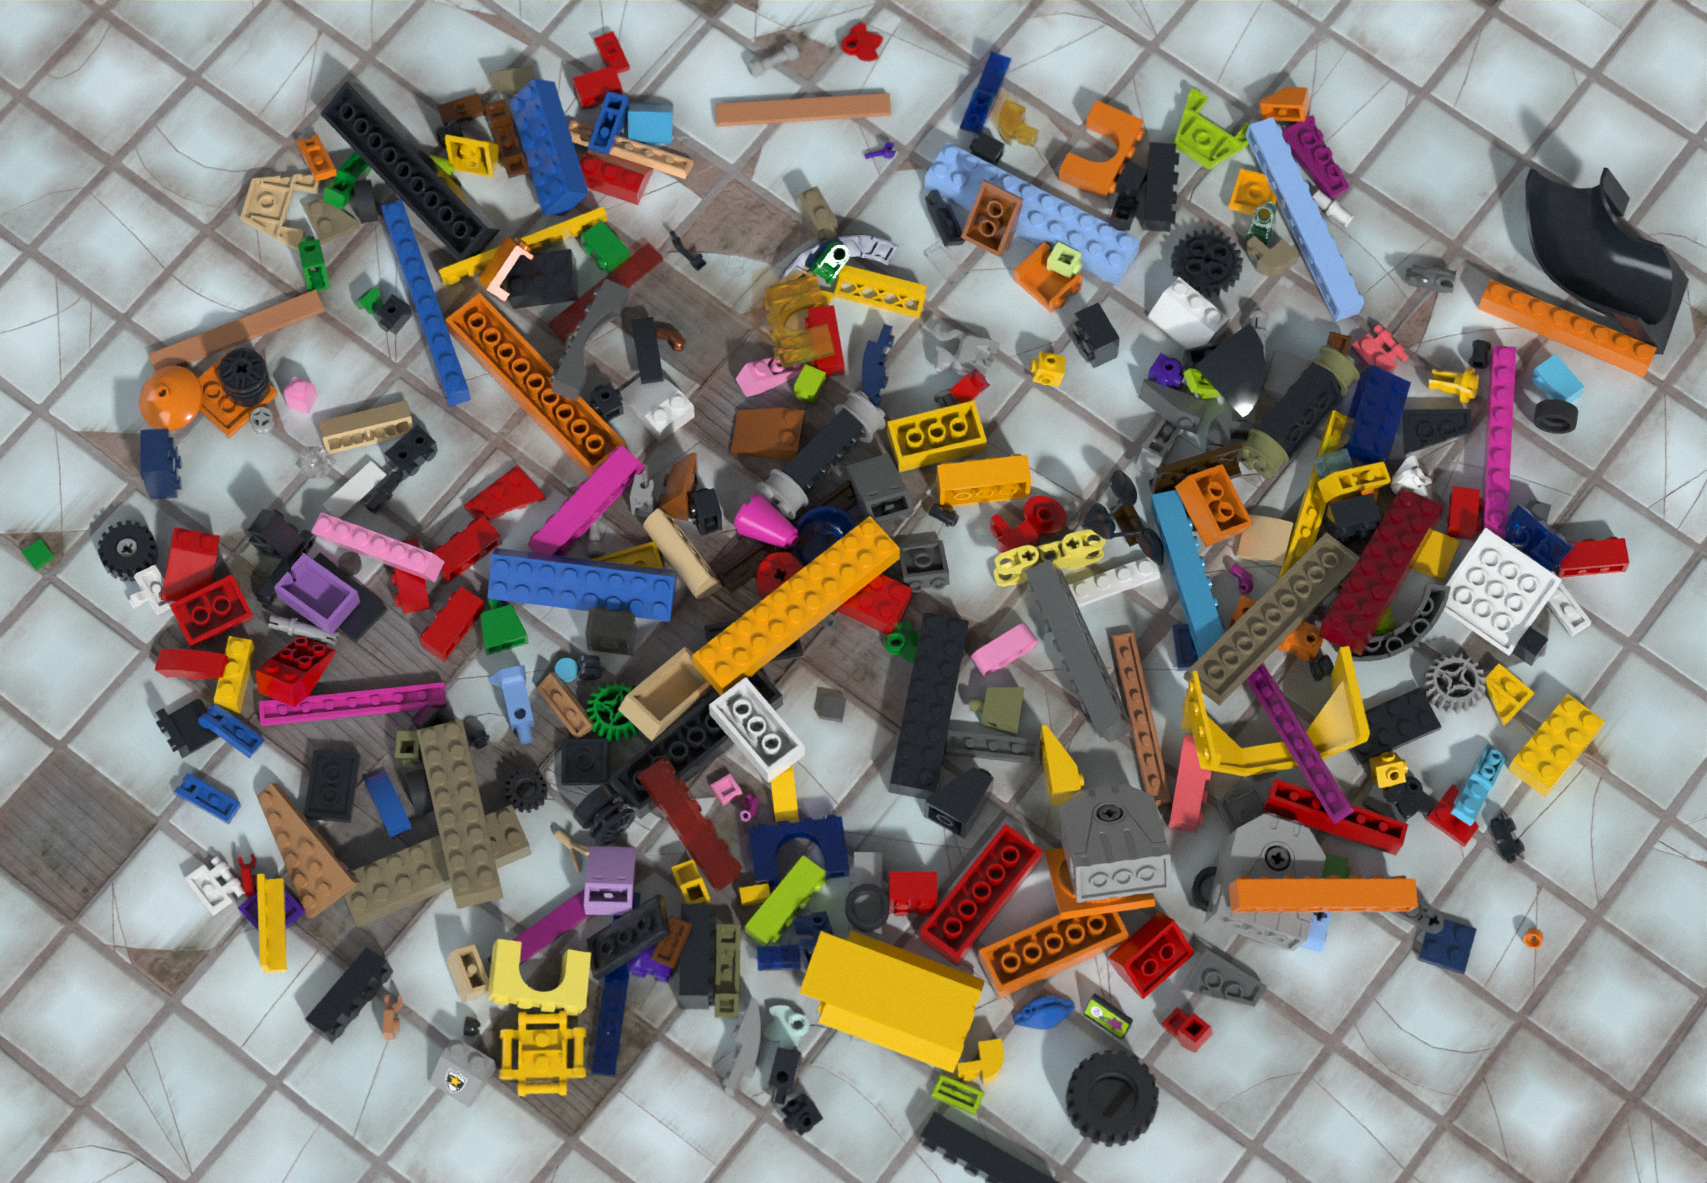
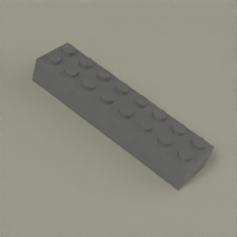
[1026,559,1134,742]

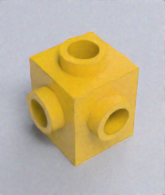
[1030,351,1066,387]
[1369,752,1408,788]

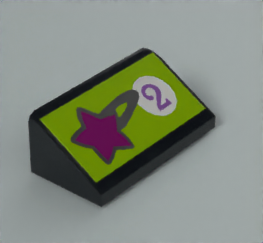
[1084,994,1133,1040]

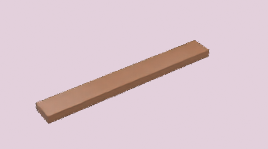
[716,93,891,127]
[148,290,325,372]
[1111,632,1172,808]

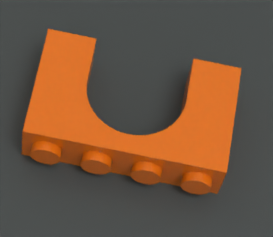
[1058,100,1145,200]

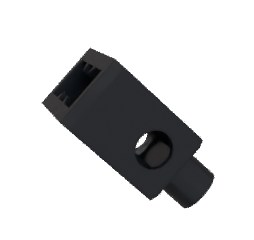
[768,1046,803,1105]

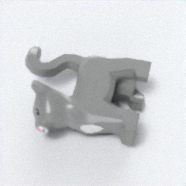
[932,322,1000,378]

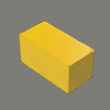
[739,883,770,906]

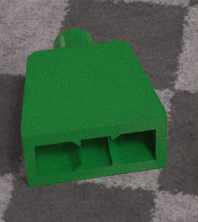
[298,236,330,292]
[481,599,529,656]

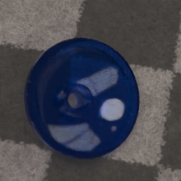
[794,505,858,566]

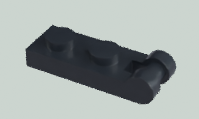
[1108,196,1139,231]

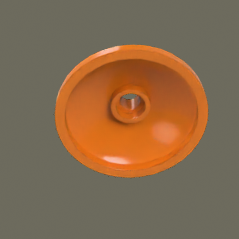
[139,366,203,431]

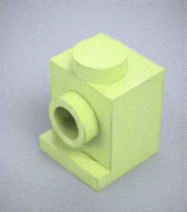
[1046,242,1083,278]

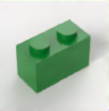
[581,220,630,275]

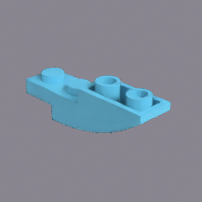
[1451,744,1507,826]

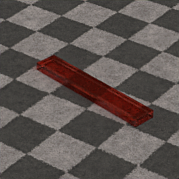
[548,243,663,341]

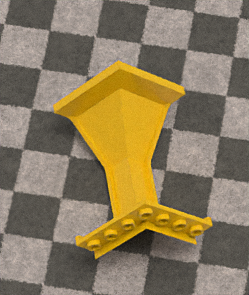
[1181,646,1370,776]

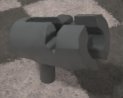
[1405,264,1456,293]

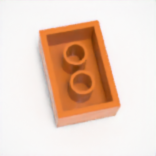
[1175,464,1253,547]

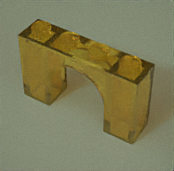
[763,274,835,368]

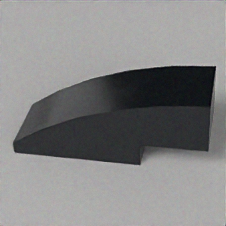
[631,317,664,384]

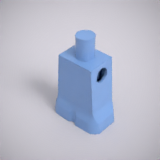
[488,665,535,744]

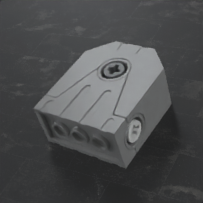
[1060,784,1171,903]
[1204,813,1326,951]

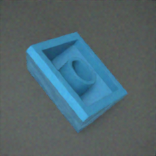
[628,103,674,144]

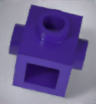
[1147,353,1184,389]

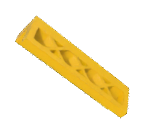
[834,265,927,319]
[257,874,287,974]

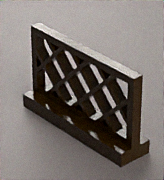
[1148,442,1243,495]

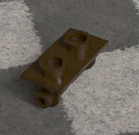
[1110,499,1145,547]

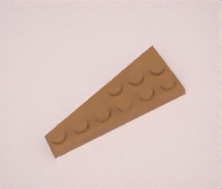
[256,784,360,918]

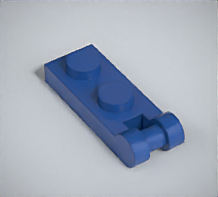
[198,703,265,759]
[173,773,241,825]

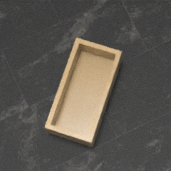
[618,646,713,741]

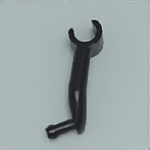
[670,230,707,271]

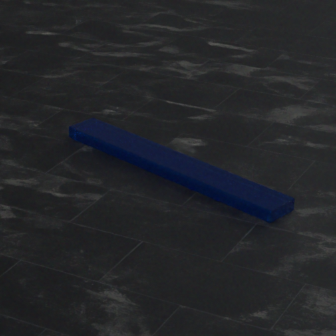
[591,892,641,1077]

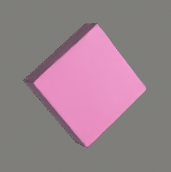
[710,773,742,806]

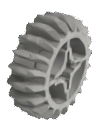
[1423,652,1486,714]

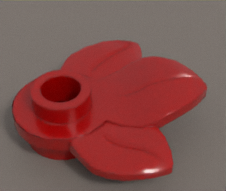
[841,23,883,62]

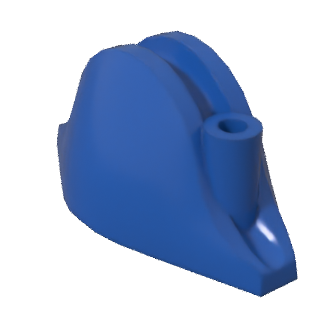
[1013,994,1075,1030]

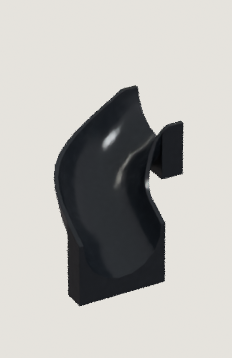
[1525,168,1689,355]

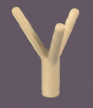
[554,830,590,873]

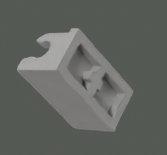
[630,474,655,518]

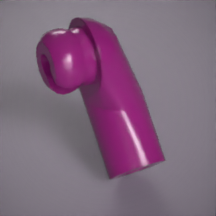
[1229,563,1253,594]
[740,793,759,822]

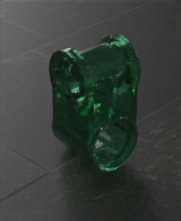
[1245,201,1277,246]

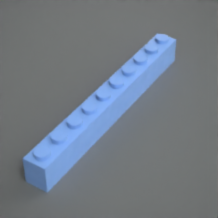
[1245,117,1364,322]

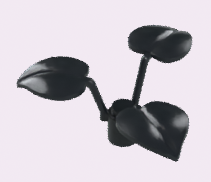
[1082,469,1164,566]

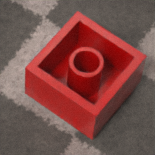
[889,872,937,917]

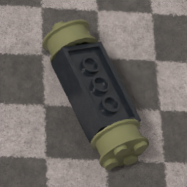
[1241,344,1360,480]

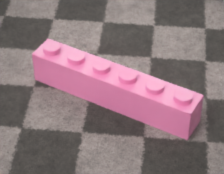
[311,512,444,582]

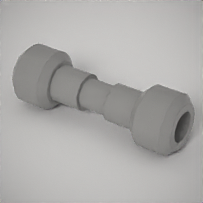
[747,42,800,77]
[586,515,604,559]

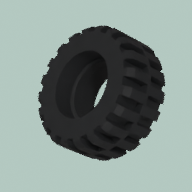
[1065,1050,1159,1147]

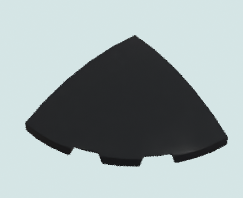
[1195,324,1267,419]

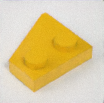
[1484,663,1534,727]

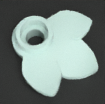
[763,1005,810,1050]

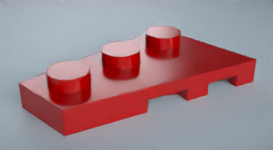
[464,465,546,521]

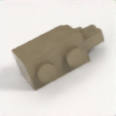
[797,186,839,240]

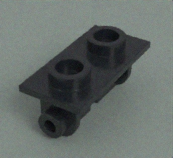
[1489,813,1525,864]

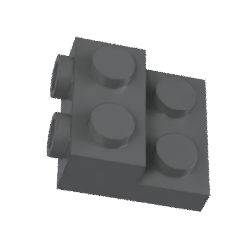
[897,540,950,593]

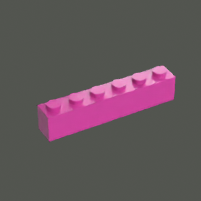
[527,445,645,556]

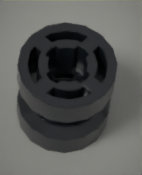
[434,119,464,148]

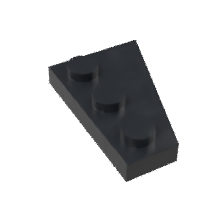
[1402,409,1472,455]

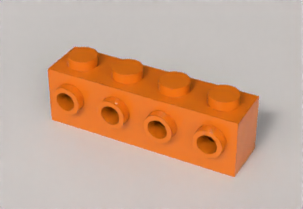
[1229,595,1324,661]

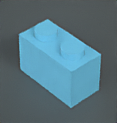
[1531,354,1584,403]

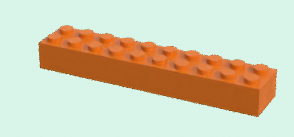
[445,293,627,478]

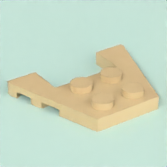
[240,174,321,252]

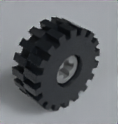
[98,520,159,582]

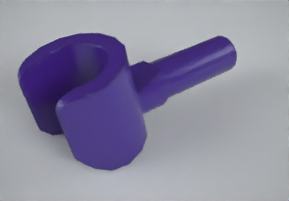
[865,142,896,159]

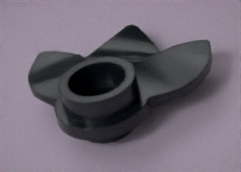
[1387,776,1432,820]

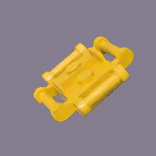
[499,1011,586,1096]

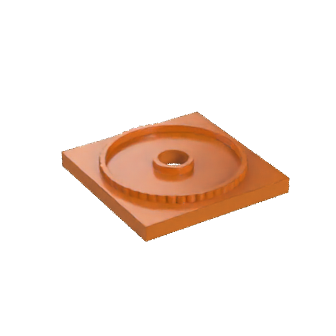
[1044,848,1155,920]

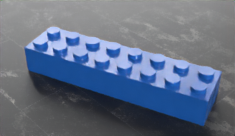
[487,548,678,622]

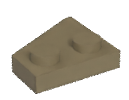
[303,197,360,245]

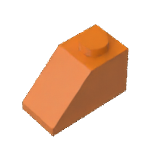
[1260,87,1310,122]

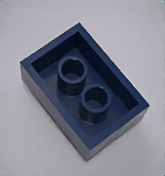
[140,429,182,499]

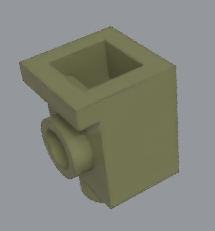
[395,731,422,768]

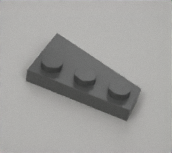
[1181,949,1267,1007]

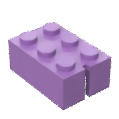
[274,553,360,636]

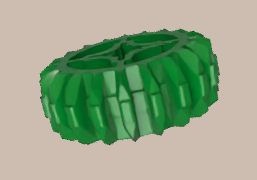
[586,680,638,743]

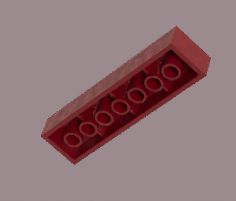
[1320,487,1443,656]

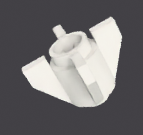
[1390,455,1432,497]

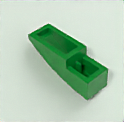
[323,151,372,210]

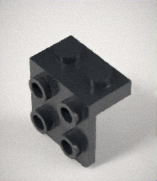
[156,699,220,759]

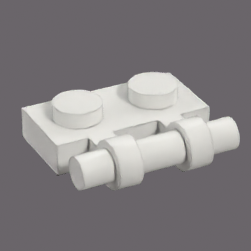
[185,856,245,916]

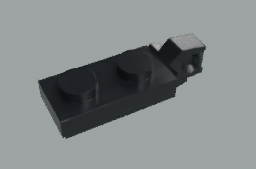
[925,190,966,246]

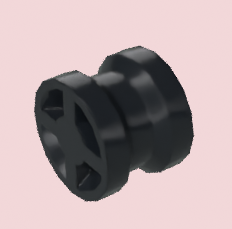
[1309,654,1334,682]
[577,655,601,681]

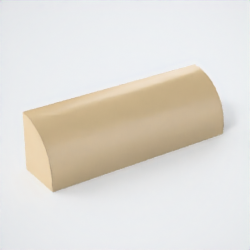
[319,401,414,455]

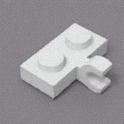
[128,565,174,615]

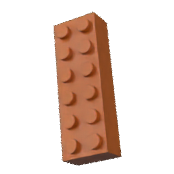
[978,912,1129,1000]

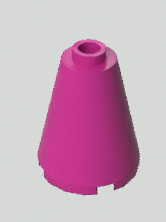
[734,492,799,549]

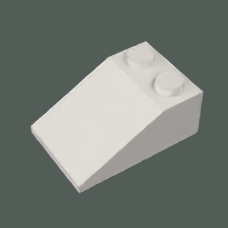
[620,377,695,443]

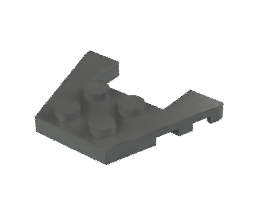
[1215,771,1305,834]

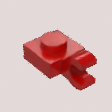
[238,854,257,899]

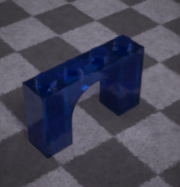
[748,815,849,887]

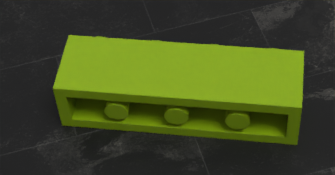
[745,855,826,950]

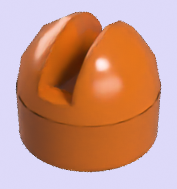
[1523,928,1543,949]

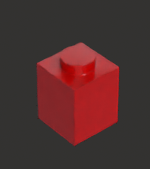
[949,369,990,404]

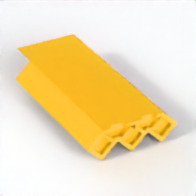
[799,930,984,1073]

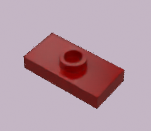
[593,31,630,74]

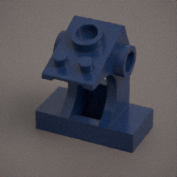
[792,911,834,971]

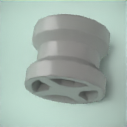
[250,407,275,435]

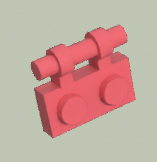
[1350,324,1409,381]

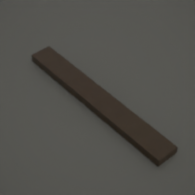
[717,480,858,594]

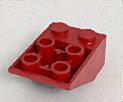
[256,636,336,707]

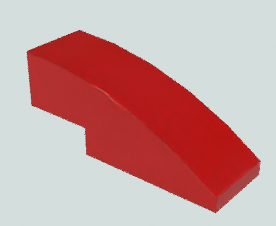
[155,649,229,680]

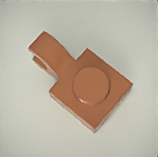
[383,995,403,1040]

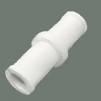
[1312,190,1354,227]

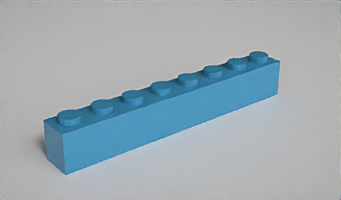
[1150,490,1225,659]

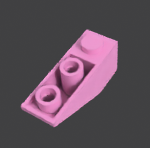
[736,351,807,397]

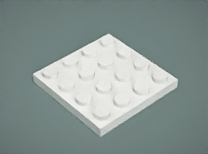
[1444,528,1562,656]

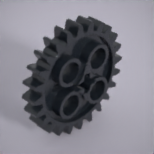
[1171,229,1243,298]

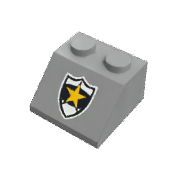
[430,1036,496,1108]

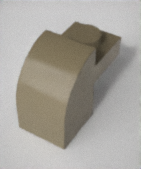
[1246,236,1298,277]

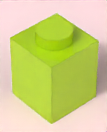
[794,364,826,404]

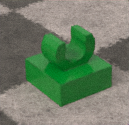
[354,287,384,315]

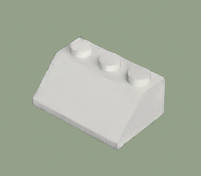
[1148,277,1229,349]

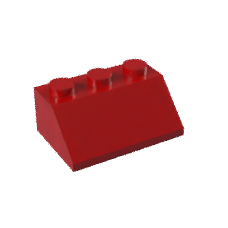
[580,150,654,205]
[1108,912,1195,999]

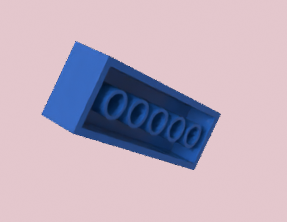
[509,78,589,217]

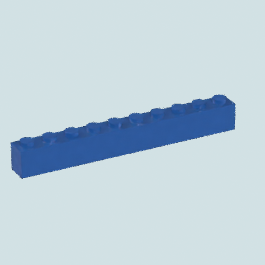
[381,199,471,407]

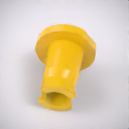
[1429,367,1479,403]

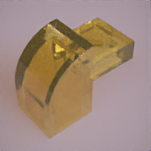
[998,99,1038,147]

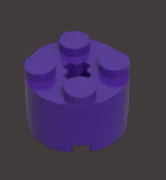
[626,943,675,983]

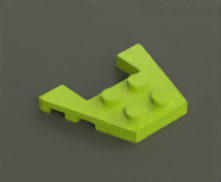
[1174,87,1250,170]

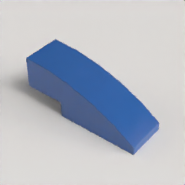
[364,770,412,838]

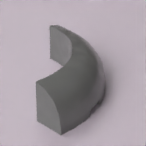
[1350,583,1451,662]

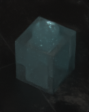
[1314,448,1354,480]

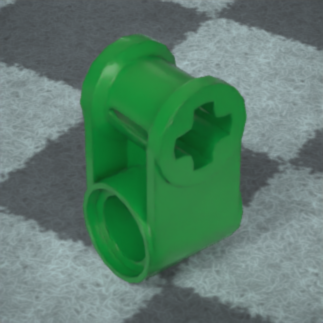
[810,240,850,285]

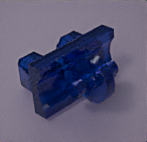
[757,944,801,971]

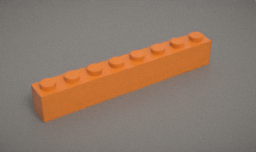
[1478,279,1657,378]
[1229,875,1418,913]

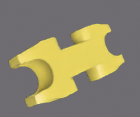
[993,529,1106,587]

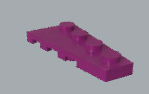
[1282,114,1349,200]

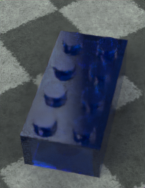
[1337,364,1411,465]

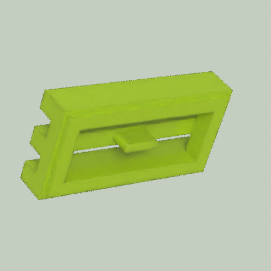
[931,1074,985,1116]

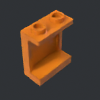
[478,235,534,301]
[1013,242,1083,313]

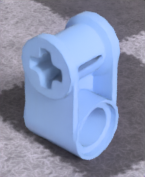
[1300,912,1331,953]

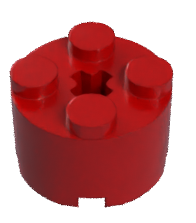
[755,552,802,598]

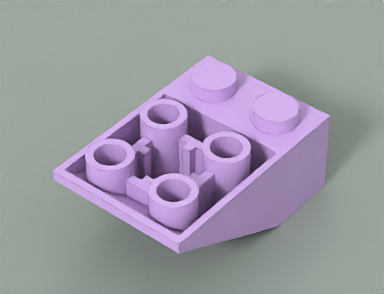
[584,846,636,916]

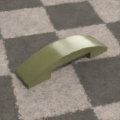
[714,924,741,1018]

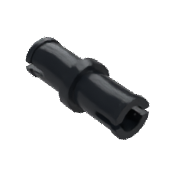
[365,471,403,514]

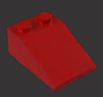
[161,527,220,602]

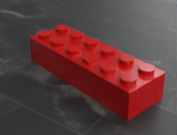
[919,824,1043,966]

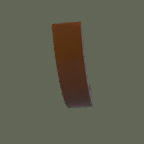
[484,99,530,178]

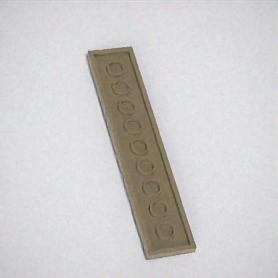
[1183,532,1360,706]

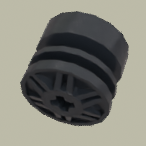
[218,348,271,407]
[573,784,636,846]

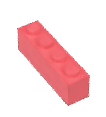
[1168,734,1212,833]

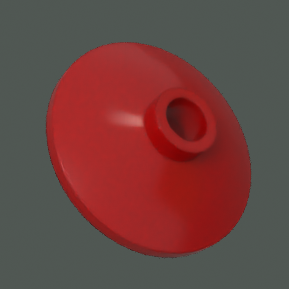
[1023,496,1067,535]

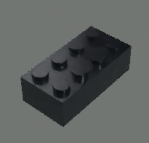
[679,903,716,1009]

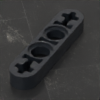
[257,529,316,607]

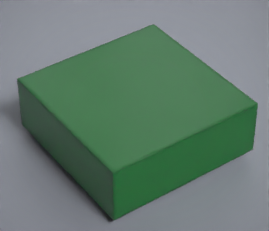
[22,539,54,571]

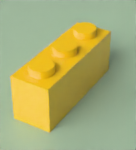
[214,636,255,714]

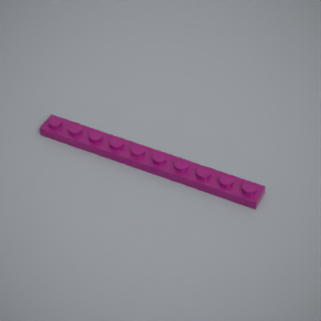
[1246,662,1355,824]

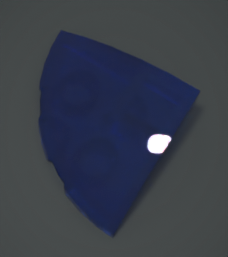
[1504,504,1575,573]

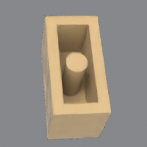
[446,944,489,1003]

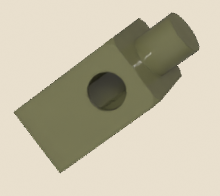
[969,687,1024,736]

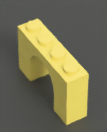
[487,939,591,1016]

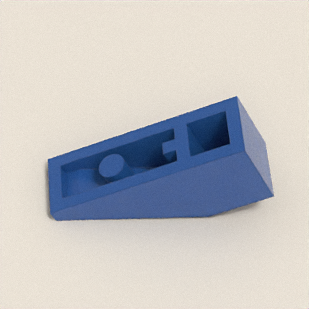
[588,91,629,155]

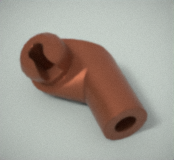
[657,328,686,352]

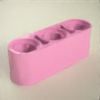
[971,623,1039,677]

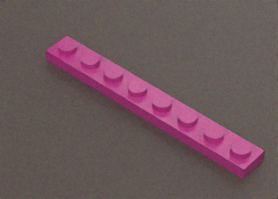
[259,682,447,726]

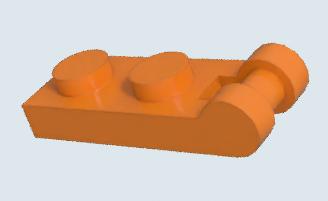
[296,134,337,182]

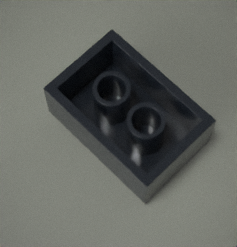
[507,249,579,309]

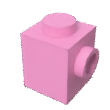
[283,377,317,414]

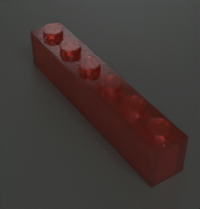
[636,758,743,893]

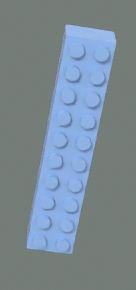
[925,142,1140,286]

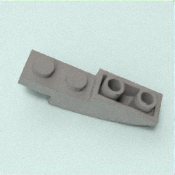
[723,998,761,1097]

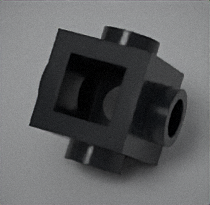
[589,383,624,422]
[780,1093,824,1136]

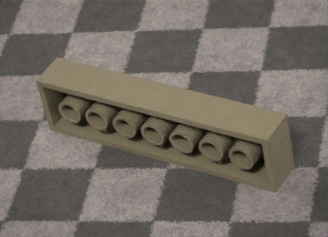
[416,720,504,909]
[343,805,532,927]

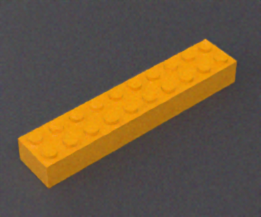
[692,516,900,695]

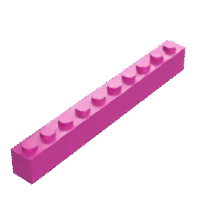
[1480,345,1516,542]

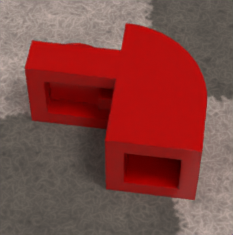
[989,513,1040,553]
[1161,1007,1213,1053]

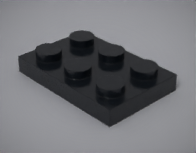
[304,750,361,823]

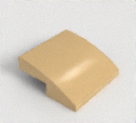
[1236,515,1293,566]

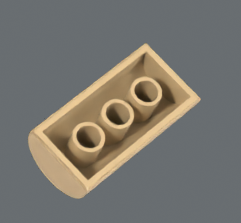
[643,508,723,599]

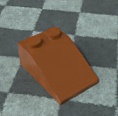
[961,179,1024,257]
[731,408,805,461]
[658,452,699,521]

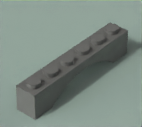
[550,279,630,402]

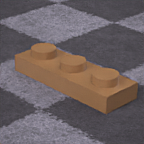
[536,672,595,739]

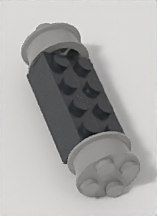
[757,391,886,520]

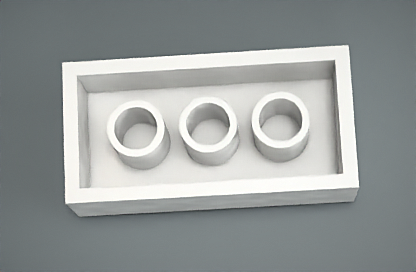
[709,677,805,783]

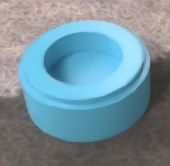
[555,658,578,682]

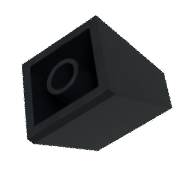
[924,767,994,839]

